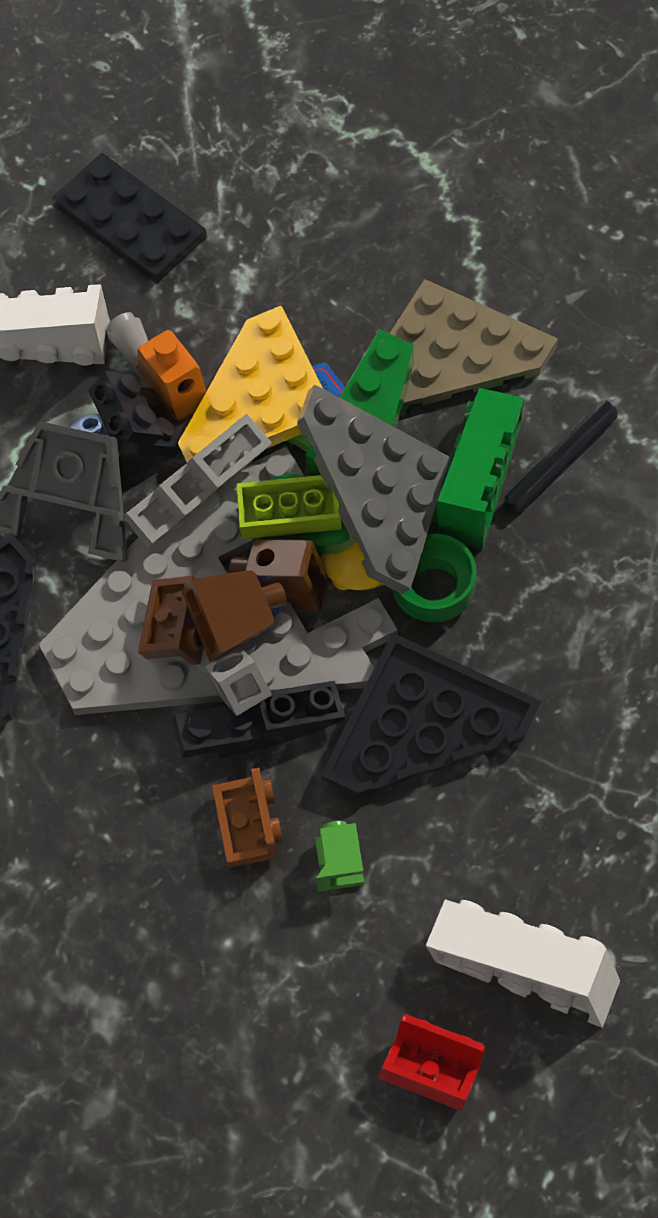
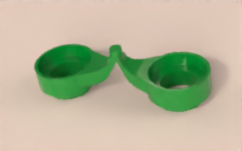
[253,474,476,622]

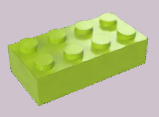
[237,475,342,539]

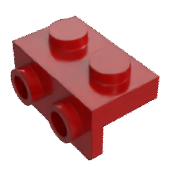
[379,1014,485,1111]

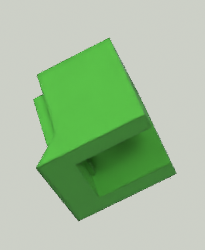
[315,821,365,892]

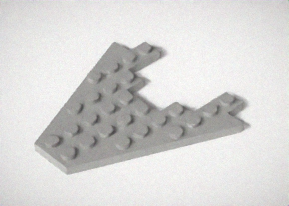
[39,447,398,715]

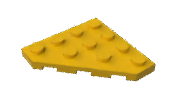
[178,306,323,463]

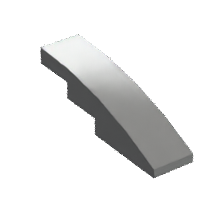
[123,414,272,548]

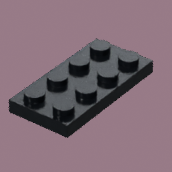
[51,153,207,284]

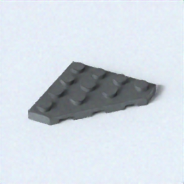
[297,385,451,594]

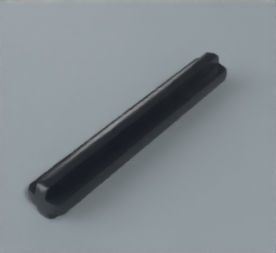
[504,400,618,513]

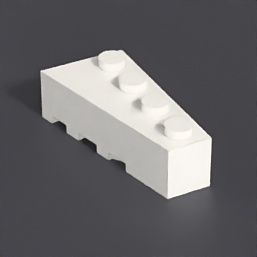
[0,284,110,366]
[426,900,620,1028]

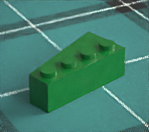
[306,329,414,476]
[432,388,524,549]

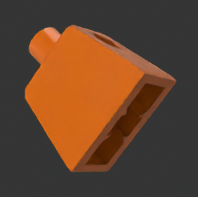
[137,330,206,423]

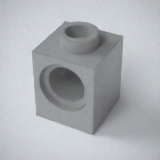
[205,646,272,716]

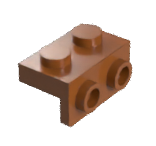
[212,767,283,868]

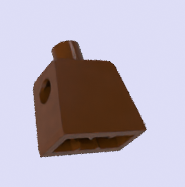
[229,540,329,612]
[181,570,287,662]

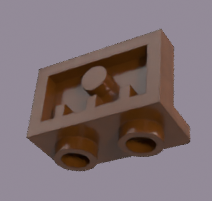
[138,575,204,665]

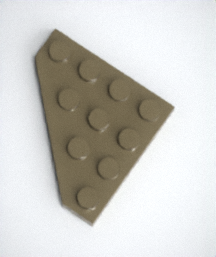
[389,279,558,407]

